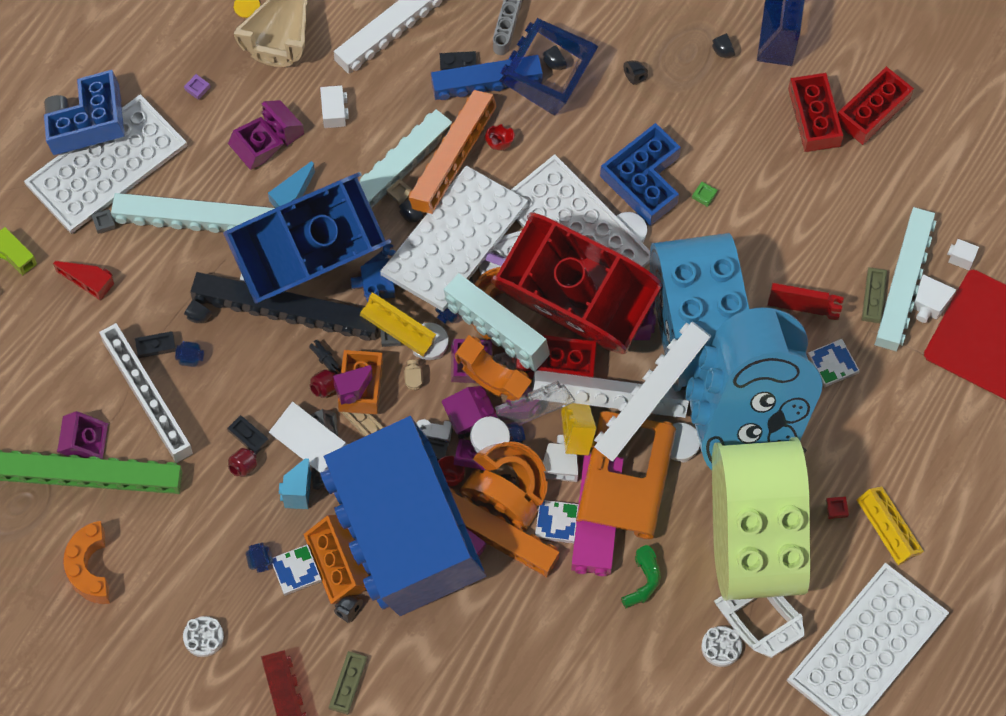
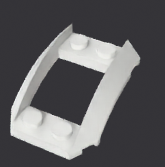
[714,596,804,658]

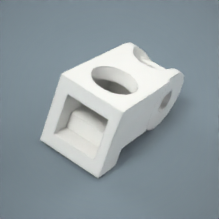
[417,419,453,446]

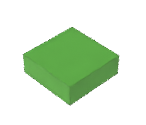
[692,182,718,207]

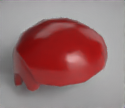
[485,124,515,151]
[438,456,465,487]

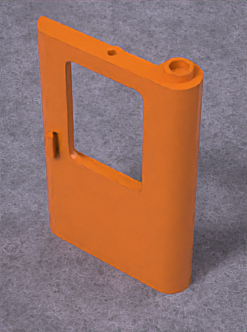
[576,412,676,539]

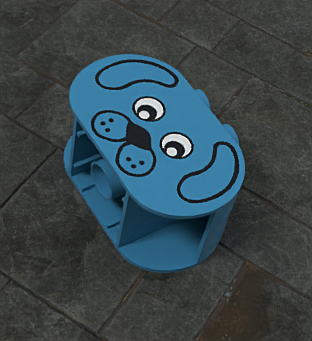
[650,233,749,392]
[686,308,822,470]

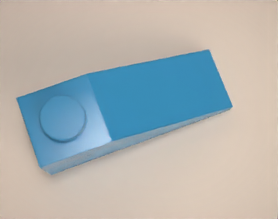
[268,161,315,208]

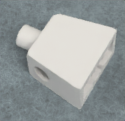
[913,275,956,323]
[543,435,578,482]

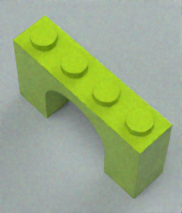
[0,227,37,276]

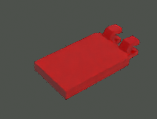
[767,283,844,320]

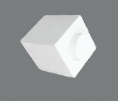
[947,239,979,270]

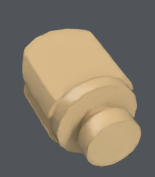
[404,360,423,390]

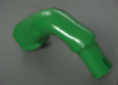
[621,545,661,609]

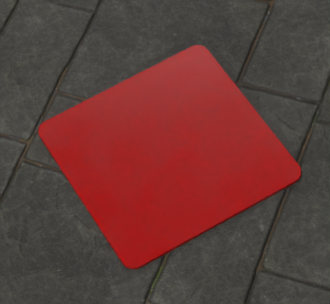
[924,269,1006,400]

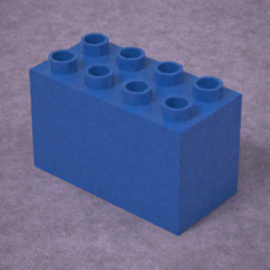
[320,415,487,616]

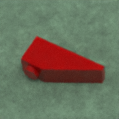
[53,261,114,301]

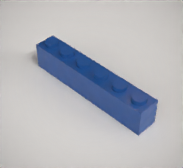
[431,55,543,100]

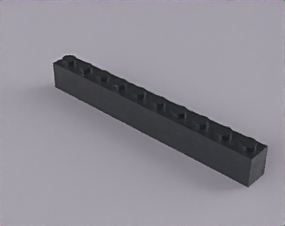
[190,272,379,341]

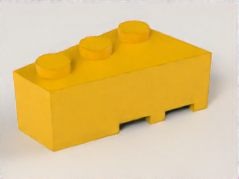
[561,402,596,456]

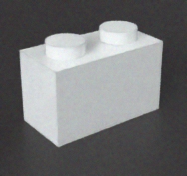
[320,85,349,128]

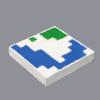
[807,339,859,387]
[535,500,579,544]
[270,545,322,596]

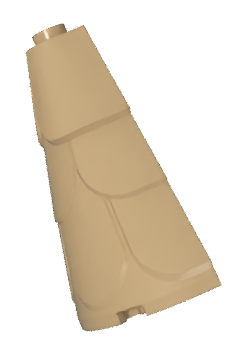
[234,0,308,67]

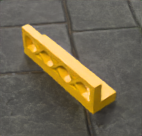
[360,292,436,357]
[857,487,924,565]

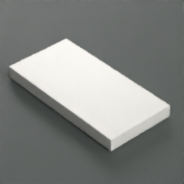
[269,401,348,472]

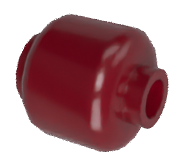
[309,369,336,398]
[228,448,257,477]

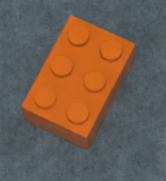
[338,350,383,414]

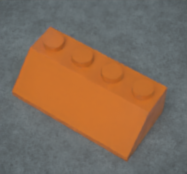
[303,515,369,604]

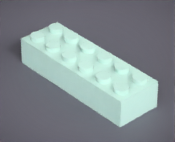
[443,273,550,371]

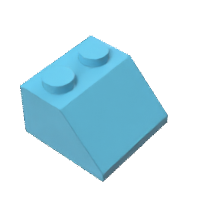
[279,458,311,509]

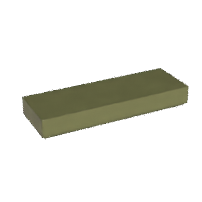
[861,267,887,324]
[329,651,367,715]

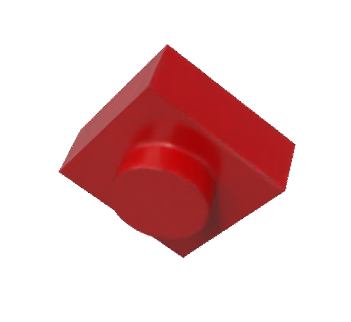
[826,496,849,519]

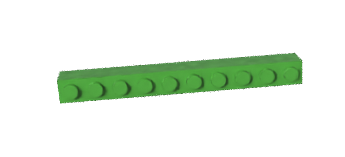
[0,450,183,494]

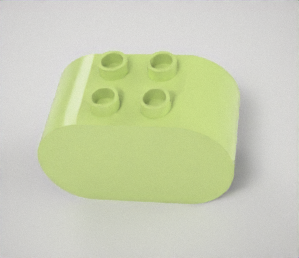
[712,437,810,601]

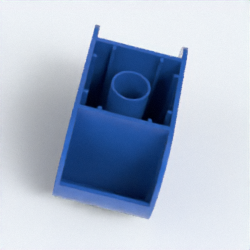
[223,172,392,303]

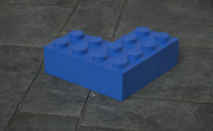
[44,70,125,155]
[600,123,681,226]

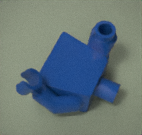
[351,243,396,302]

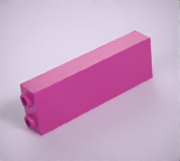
[571,454,623,577]

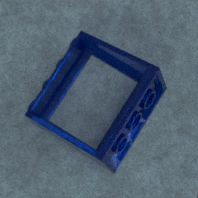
[757,0,804,66]
[499,18,598,116]

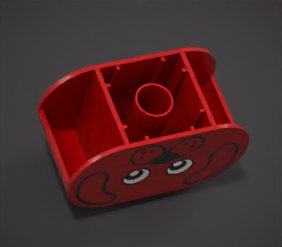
[491,212,663,354]

